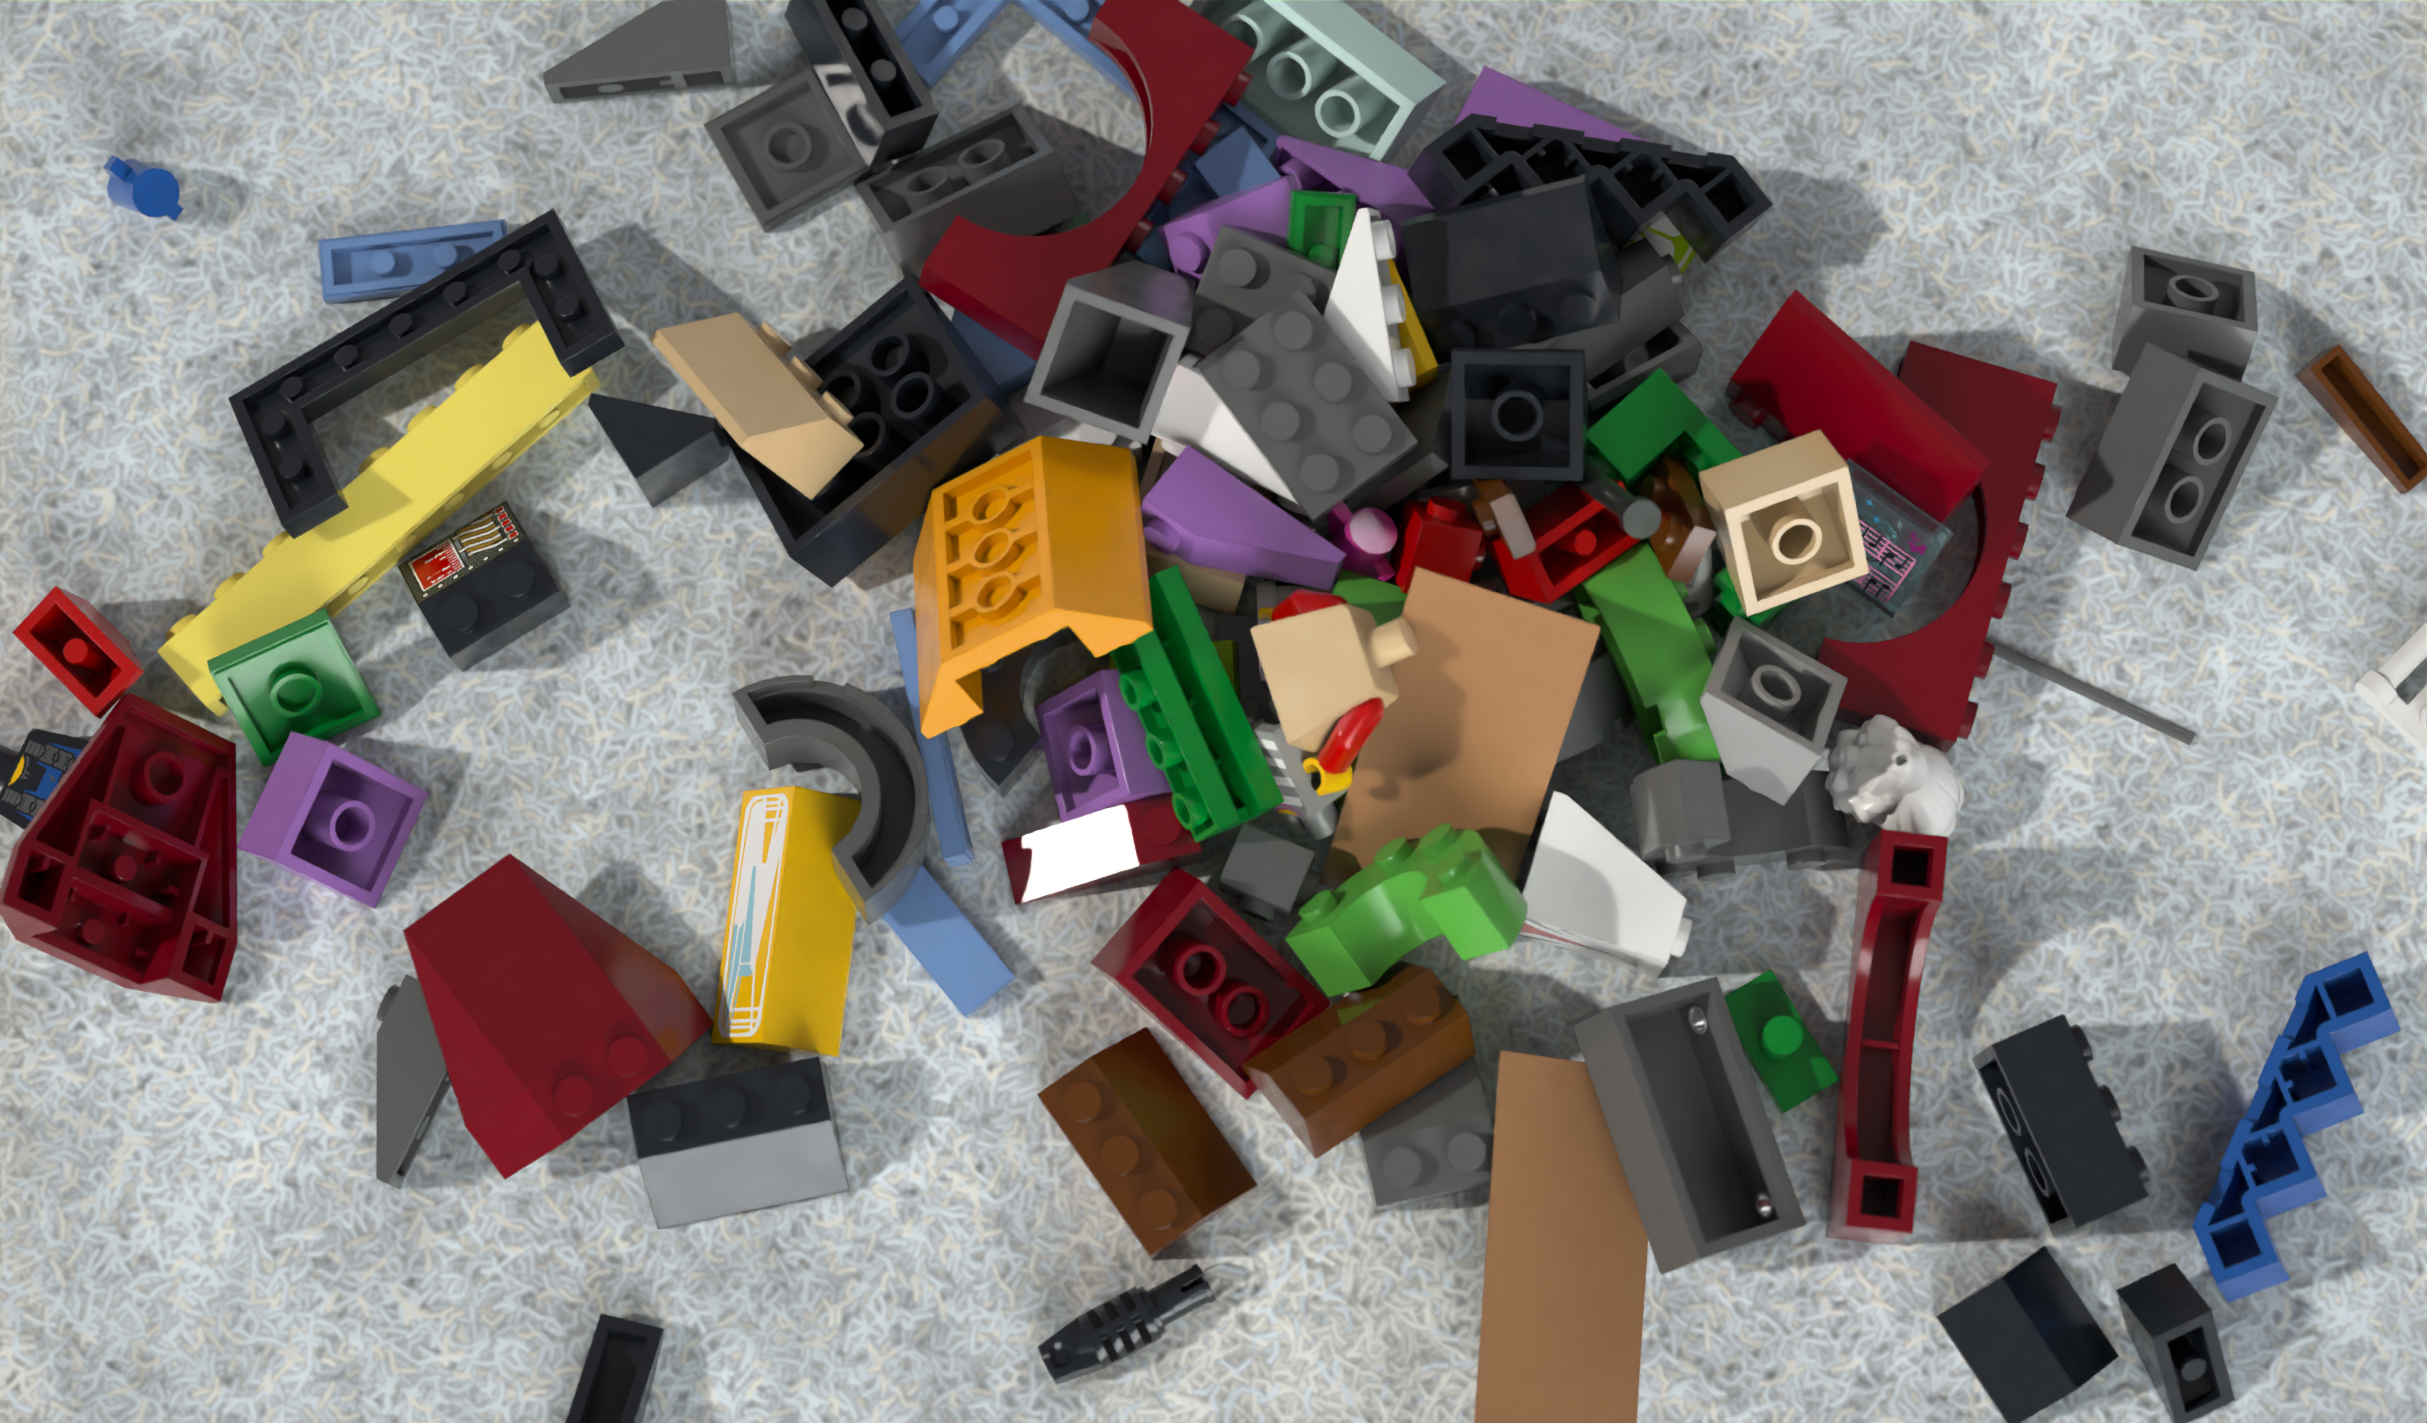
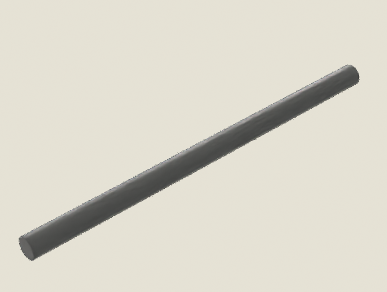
[1985,637,2195,745]

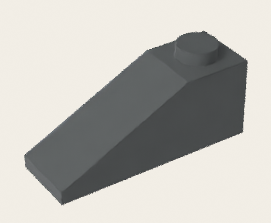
[543,0,738,104]
[376,974,451,1189]

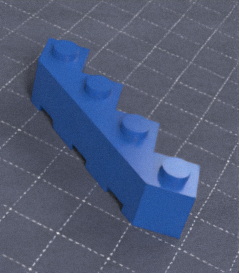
[2192,951,2401,1303]

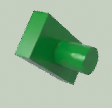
[1724,969,1839,1115]

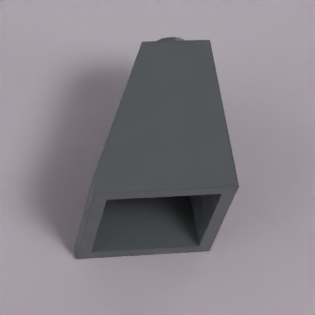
[1024,260,1195,444]

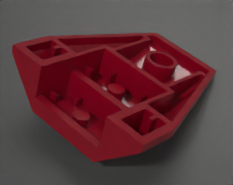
[0,692,238,1004]
[402,853,714,1180]

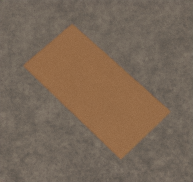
[1319,566,1601,889]
[1474,1050,1648,1423]

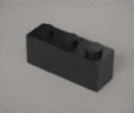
[784,0,939,169]

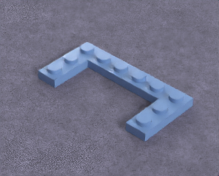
[894,0,1281,273]

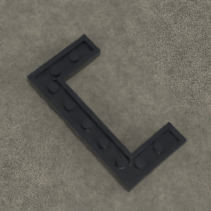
[228,208,626,539]

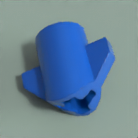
[103,155,184,221]

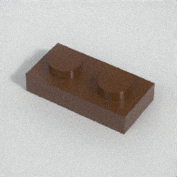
[1636,454,1717,584]

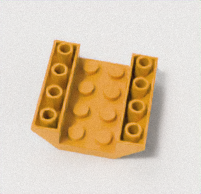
[913,435,1153,739]

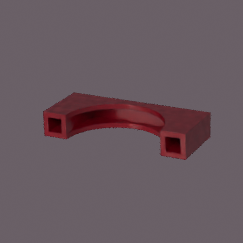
[918,0,1255,361]
[1814,340,2062,753]

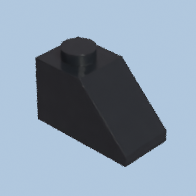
[2116,1262,2235,1423]

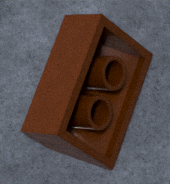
[1242,961,1476,1159]
[1037,1027,1258,1261]

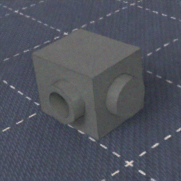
[1218,823,1322,923]

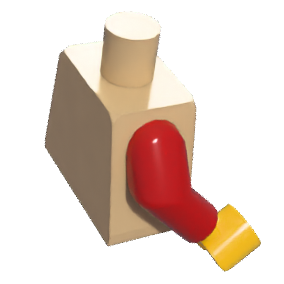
[1250,589,1418,796]

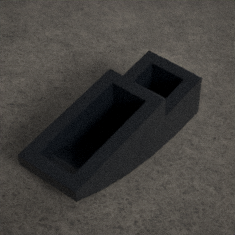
[565,1313,664,1423]

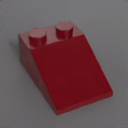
[1090,866,1331,1100]

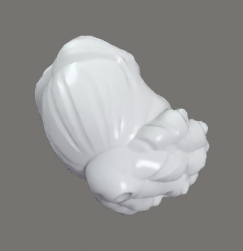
[1825,714,1964,837]

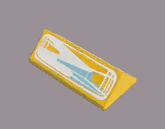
[711,786,861,1058]

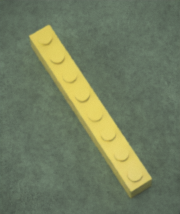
[157,320,601,718]

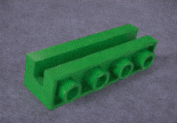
[1109,565,1284,843]

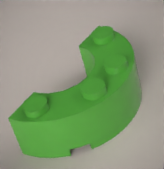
[1570,537,1722,766]
[1285,823,1528,998]

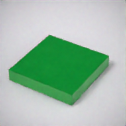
[207,608,381,768]

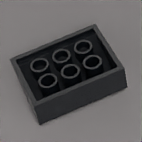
[721,272,1026,588]

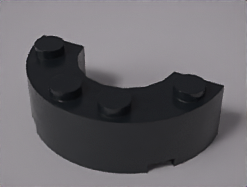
[960,625,1081,798]

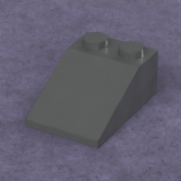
[1357,995,1494,1213]

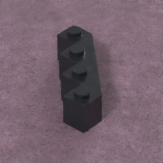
[1407,113,1773,264]

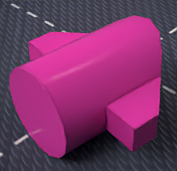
[1327,502,1397,583]

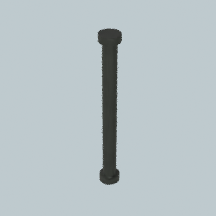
[1572,462,1661,539]

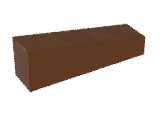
[2294,344,2427,494]

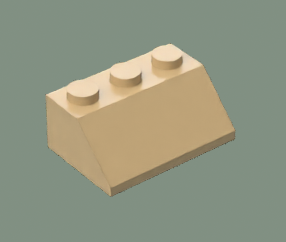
[649,312,864,500]

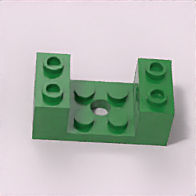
[1588,367,1804,638]

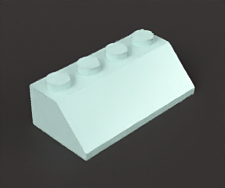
[1189,0,1447,164]

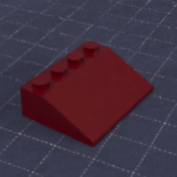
[1724,289,1992,561]

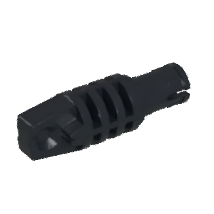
[1038,1263,1216,1384]

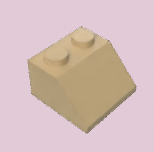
[1698,429,1869,616]

